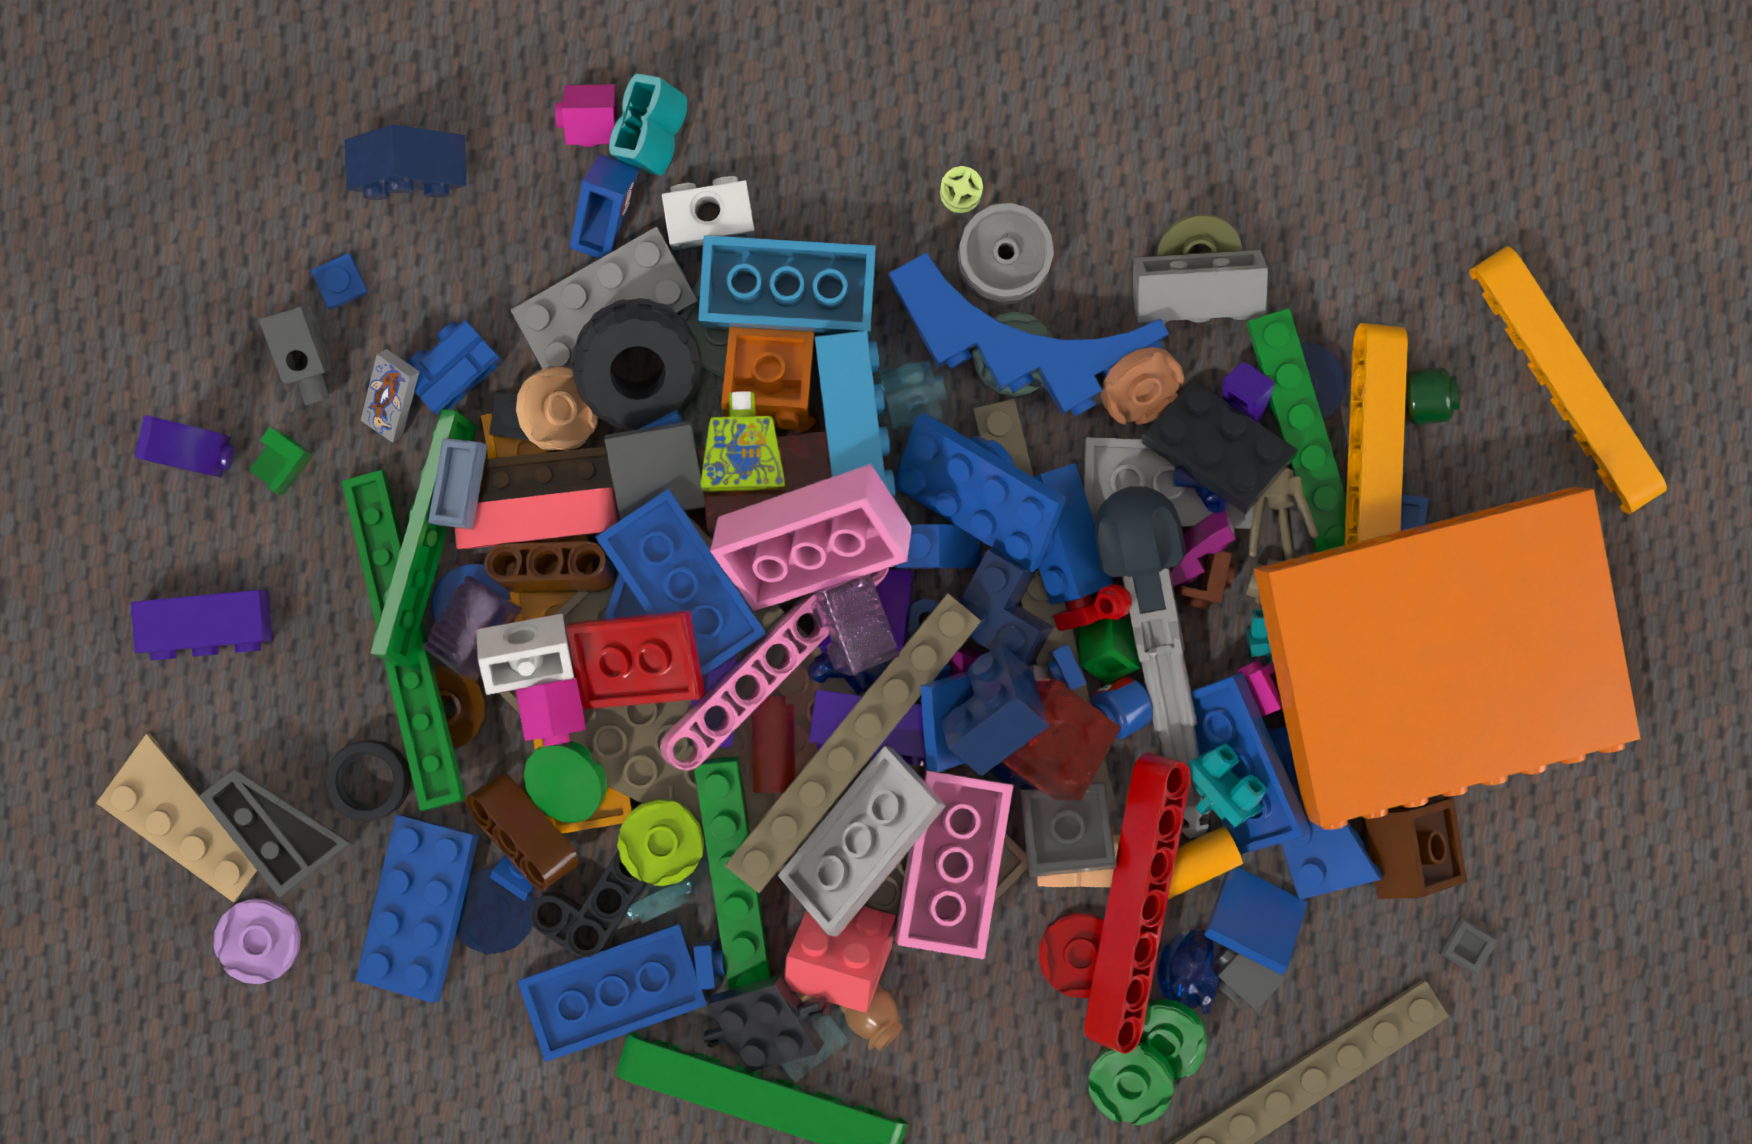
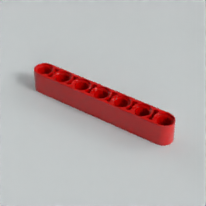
[1084,752,1191,1054]

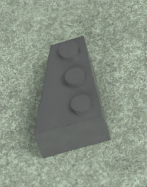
[198,769,353,898]

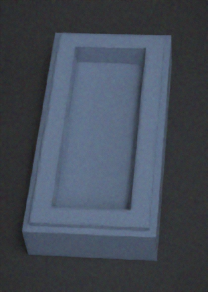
[428,438,487,530]

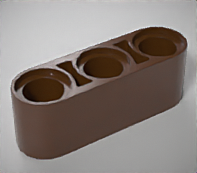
[485,542,618,593]
[466,774,578,890]

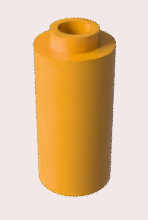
[1168,826,1243,900]

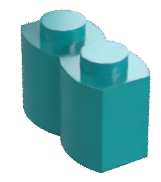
[609,73,687,176]

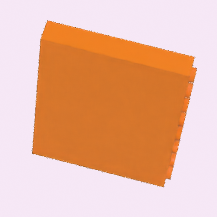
[1254,486,1641,830]

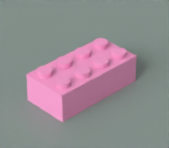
[710,464,912,611]
[894,769,1013,959]

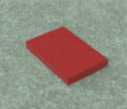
[565,610,705,709]

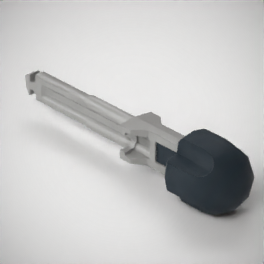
[1095,486,1210,839]

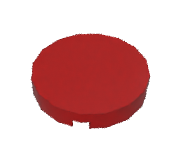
[1038,912,1104,998]

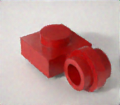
[1053,584,1132,632]

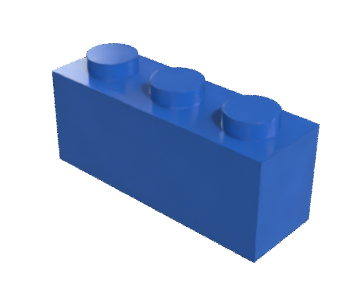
[1032,463,1114,605]

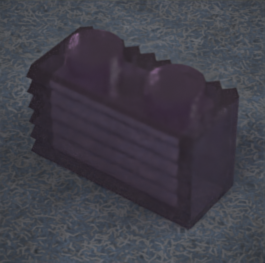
[812,574,900,675]
[423,575,522,681]

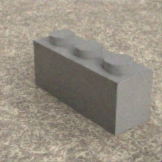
[1133,250,1268,324]

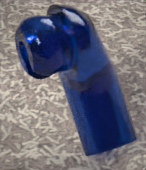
[1172,466,1228,513]
[808,652,874,695]

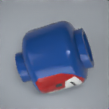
[1089,677,1153,739]

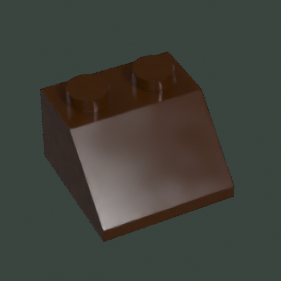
[1365,798,1467,899]

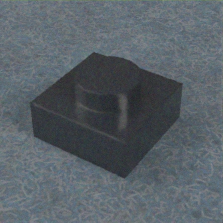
[489,392,530,441]

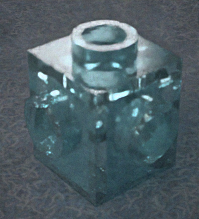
[880,360,947,430]

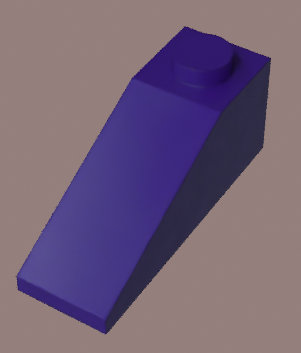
[135,415,234,478]

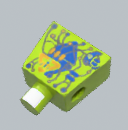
[701,392,786,491]

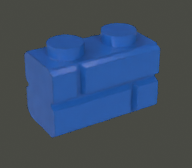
[406,320,504,416]

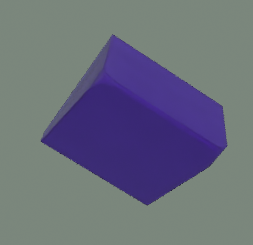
[1222,362,1274,423]

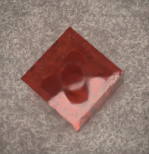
[1001,679,1121,801]

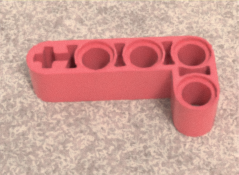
[455,488,620,550]

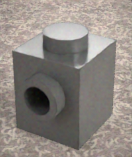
[1213,947,1286,1011]

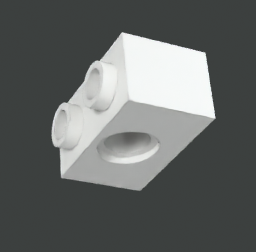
[662,176,756,251]
[476,614,574,695]

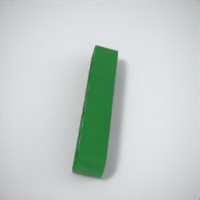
[615,1032,908,1144]

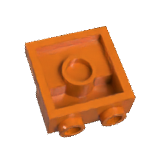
[721,327,815,430]

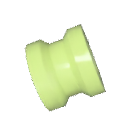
[940,166,983,213]

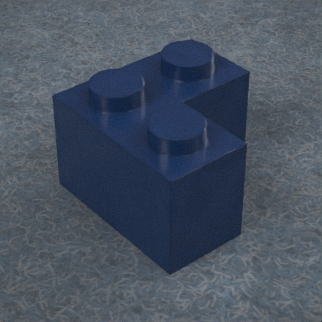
[345,124,466,200]
[959,549,1054,666]
[941,643,1049,776]

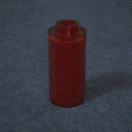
[751,696,796,793]

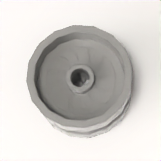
[957,203,1054,305]

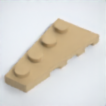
[96,733,258,903]

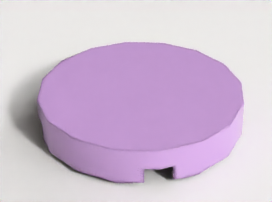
[214,898,301,984]

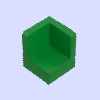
[250,427,313,495]
[1079,617,1140,685]

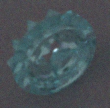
[627,881,693,924]

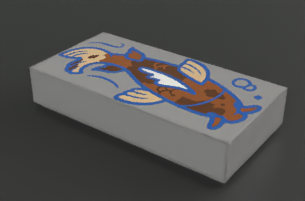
[361,349,420,443]

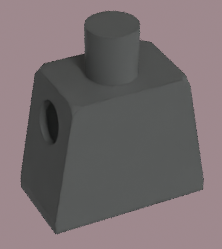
[259,305,334,405]

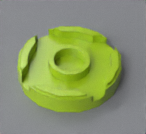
[617,798,705,886]

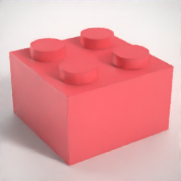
[785,906,896,1013]

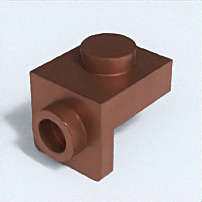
[1174,551,1236,610]

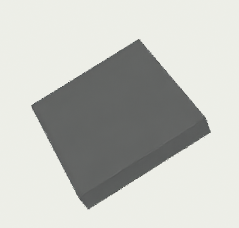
[604,421,706,520]
[1020,782,1116,877]

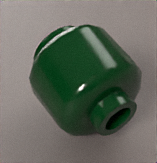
[1405,367,1460,425]

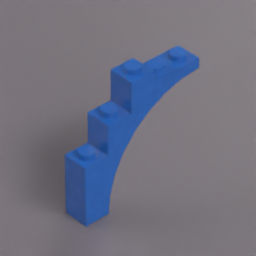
[889,253,1169,417]

